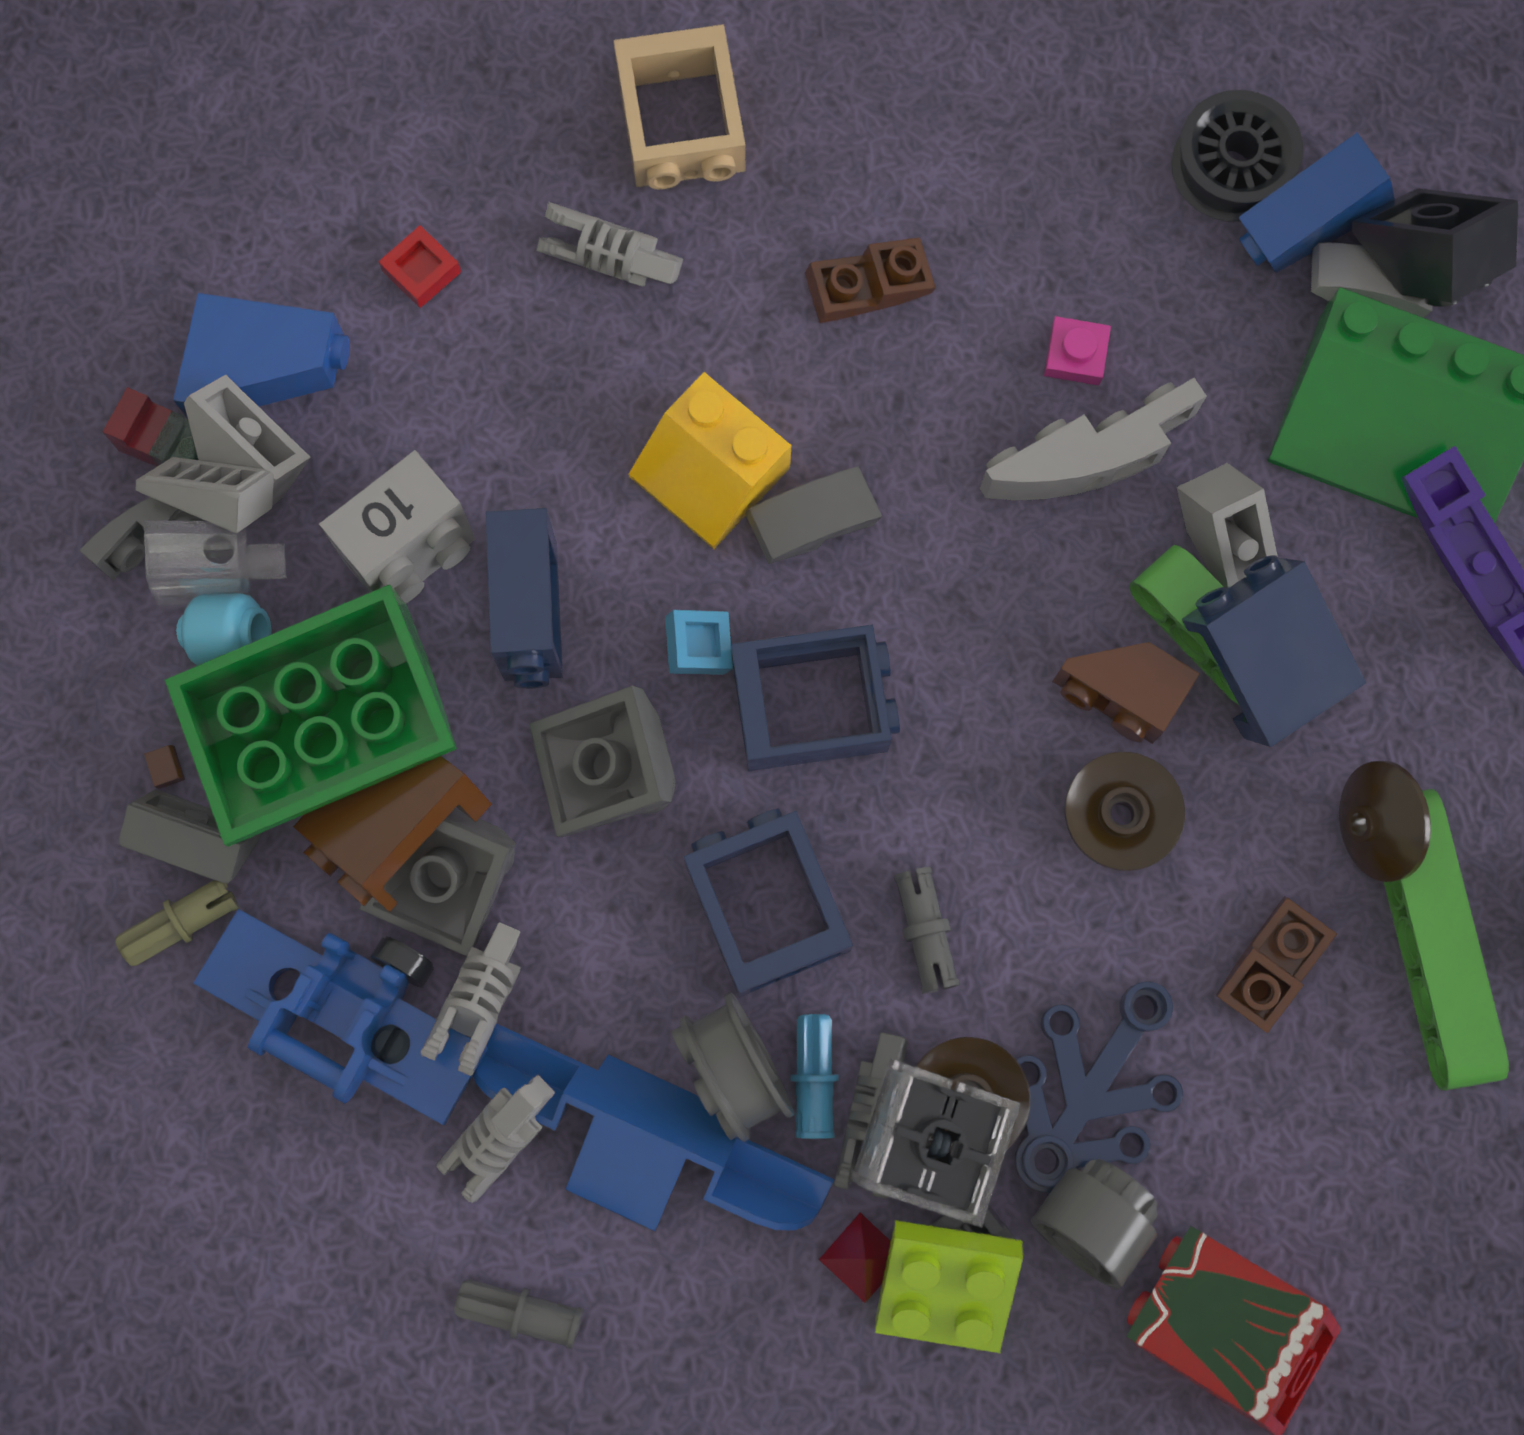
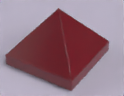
[819,1212,891,1303]

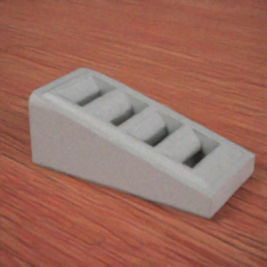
[136,457,274,533]

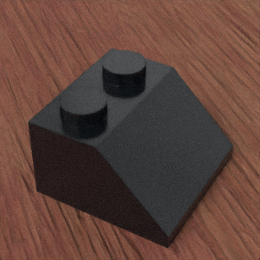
[1352,188,1518,307]

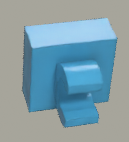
[665,610,733,675]

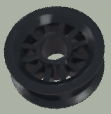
[1172,90,1303,222]

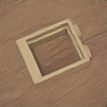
[614,24,745,189]

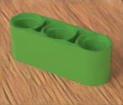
[1129,545,1239,705]

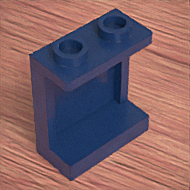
[1182,555,1366,747]

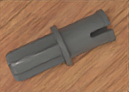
[455,1279,583,1350]

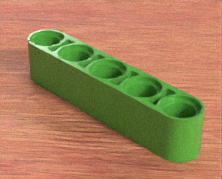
[1384,789,1509,1091]

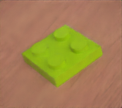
[875,1220,1023,1353]

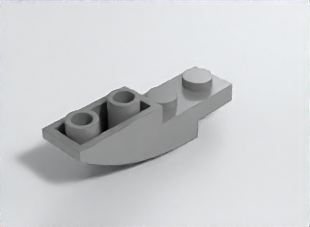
[980,378,1207,500]

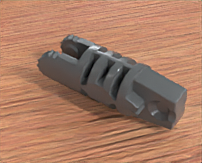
[833,1032,913,1199]

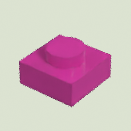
[1044,316,1111,386]

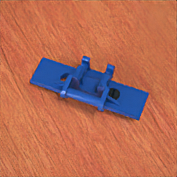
[193,909,489,1126]

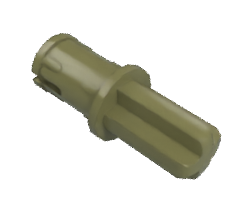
[115,880,240,966]

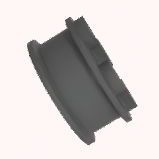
[671,992,795,1142]

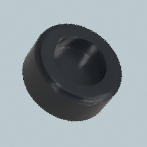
[370,937,434,988]

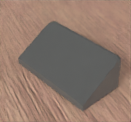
[119,789,263,883]

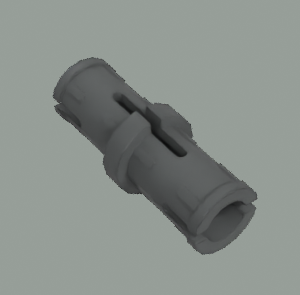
[894,867,960,994]

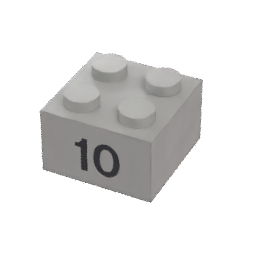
[319,450,476,604]

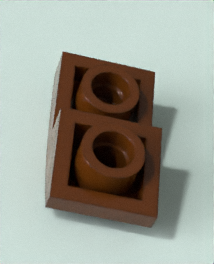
[805,237,936,323]
[1216,896,1337,1033]

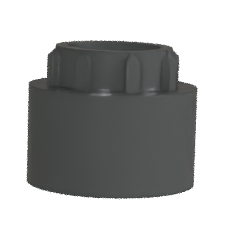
[1031,1159,1158,1289]

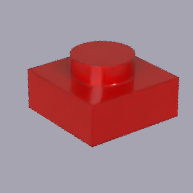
[378,225,461,308]

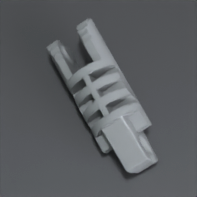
[536,202,683,287]
[420,922,521,1076]
[436,1075,554,1203]

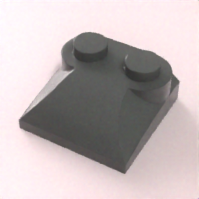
[529,686,676,838]
[359,808,516,956]

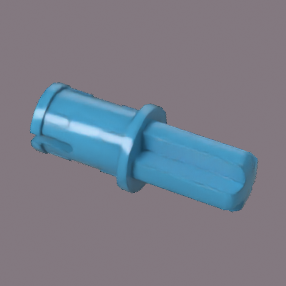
[790,1014,839,1139]

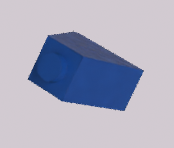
[1239,132,1395,273]
[173,293,350,420]

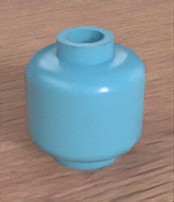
[176,593,272,666]

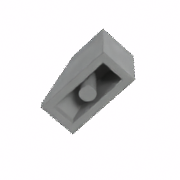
[184,375,311,505]
[1177,463,1278,588]

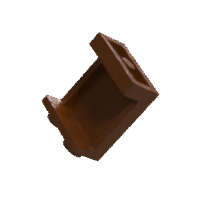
[293,756,492,912]

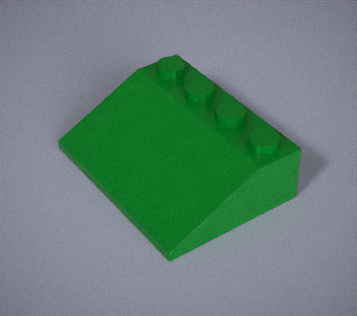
[1267,287,1524,523]
[165,584,457,847]

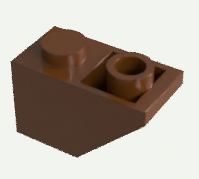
[1052,642,1200,744]

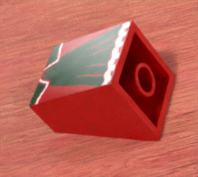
[1126,1226,1341,1435]

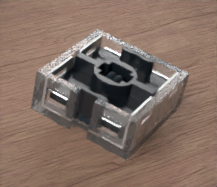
[851,1059,1021,1227]

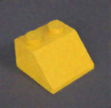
[629,372,792,549]

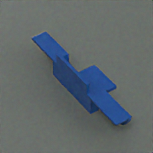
[473,1024,835,1231]

